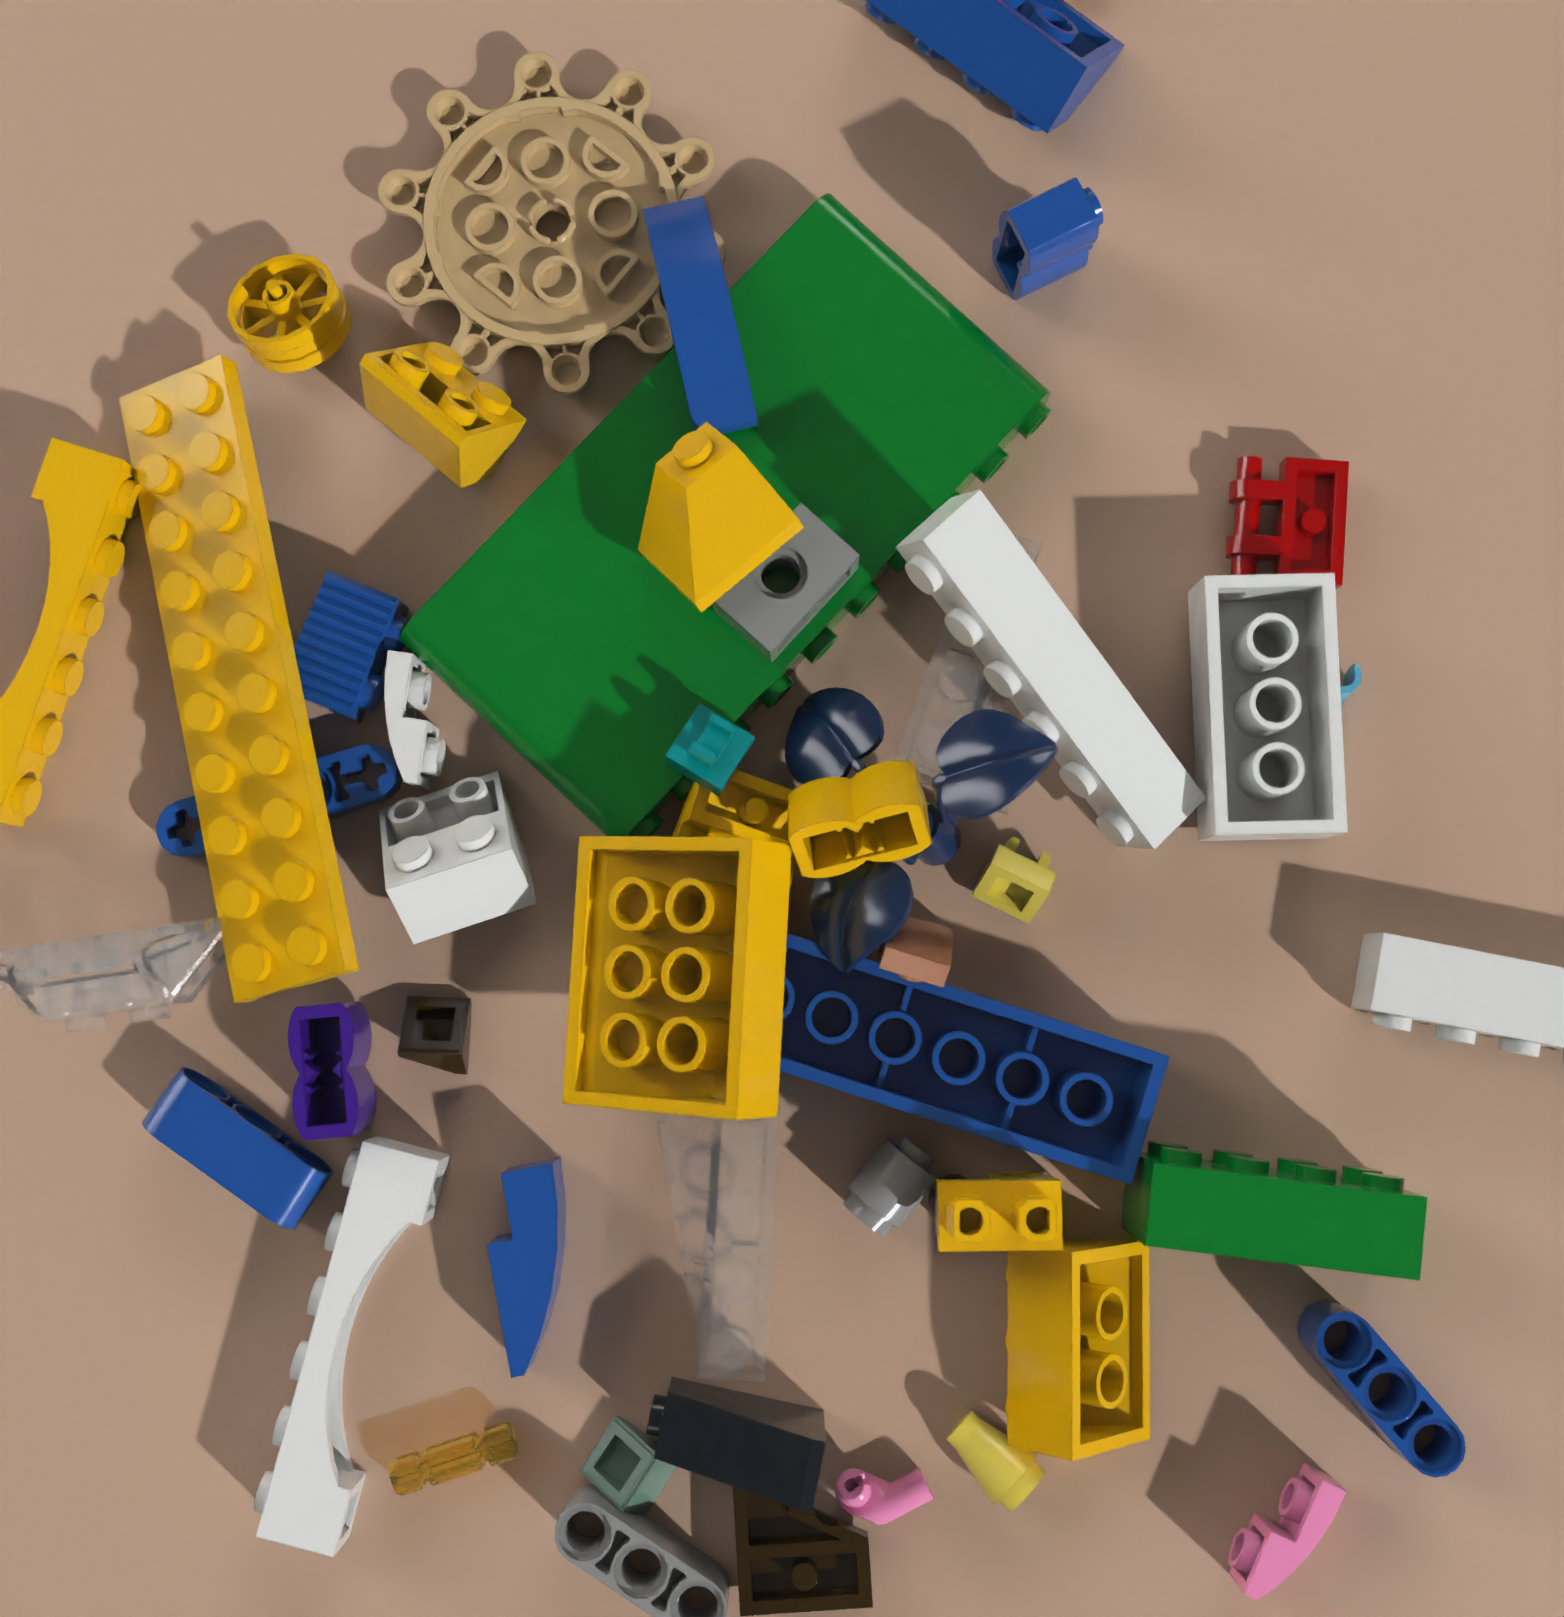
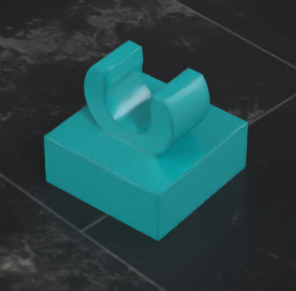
[664,703,755,797]

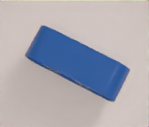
[142,1067,334,1229]
[1297,1300,1466,1477]

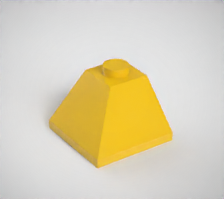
[638,421,804,613]

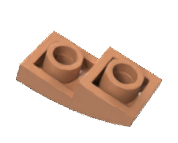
[878,915,953,987]

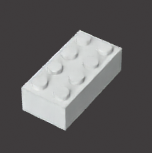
[1188,573,1348,841]

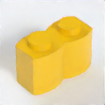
[788,760,932,878]

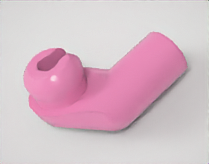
[835,1468,934,1525]

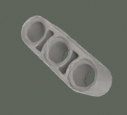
[555,1485,729,1617]

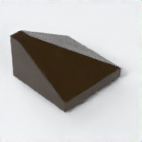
[397,996,472,1074]

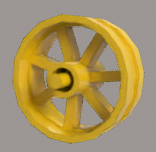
[227,253,352,374]

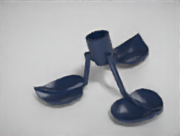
[785,687,1059,974]

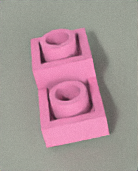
[1228,1463,1347,1600]

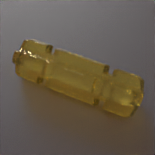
[389,1422,518,1496]

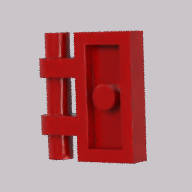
[1225,456,1349,589]

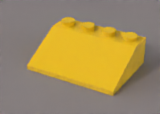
[562,836,792,1120]

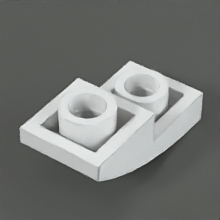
[384,650,446,790]

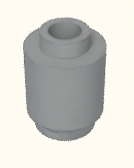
[843,1136,938,1237]

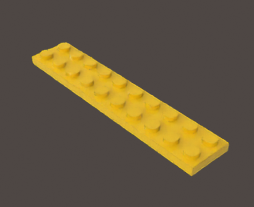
[119,355,359,1003]

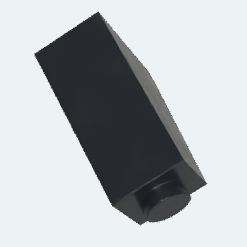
[646,1377,826,1512]

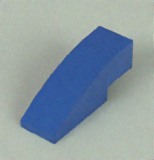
[487,1157,566,1378]

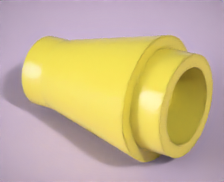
[946,1410,1045,1512]

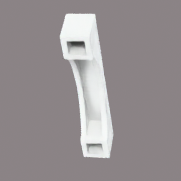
[254,1136,451,1557]

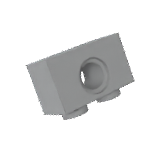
[713,503,860,663]

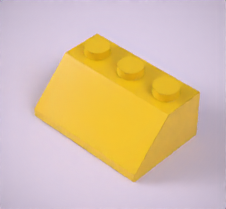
[1005,1238,1150,1461]

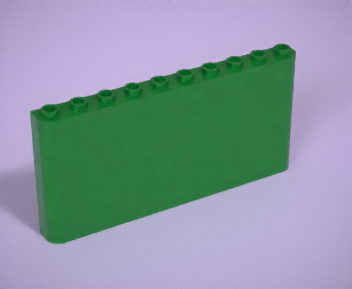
[400,193,1052,836]

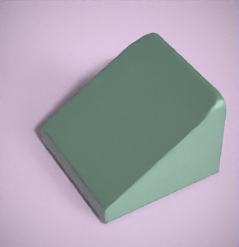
[580,1416,677,1514]

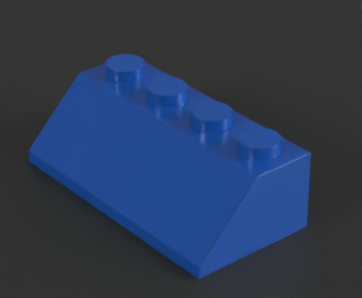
[865,0,1125,133]

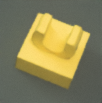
[971,836,1057,924]

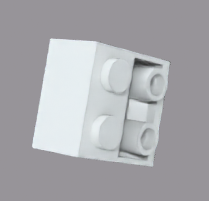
[379,771,537,944]

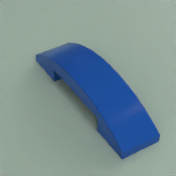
[642,196,758,434]

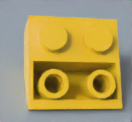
[359,341,527,488]

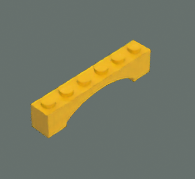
[0,438,141,827]

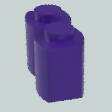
[288,1002,376,1141]

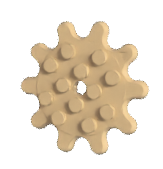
[378,51,726,395]

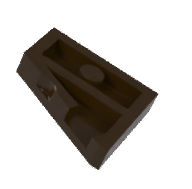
[733,1486,873,1616]

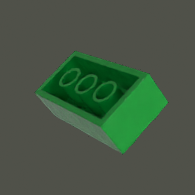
[1121,1141,1427,1281]

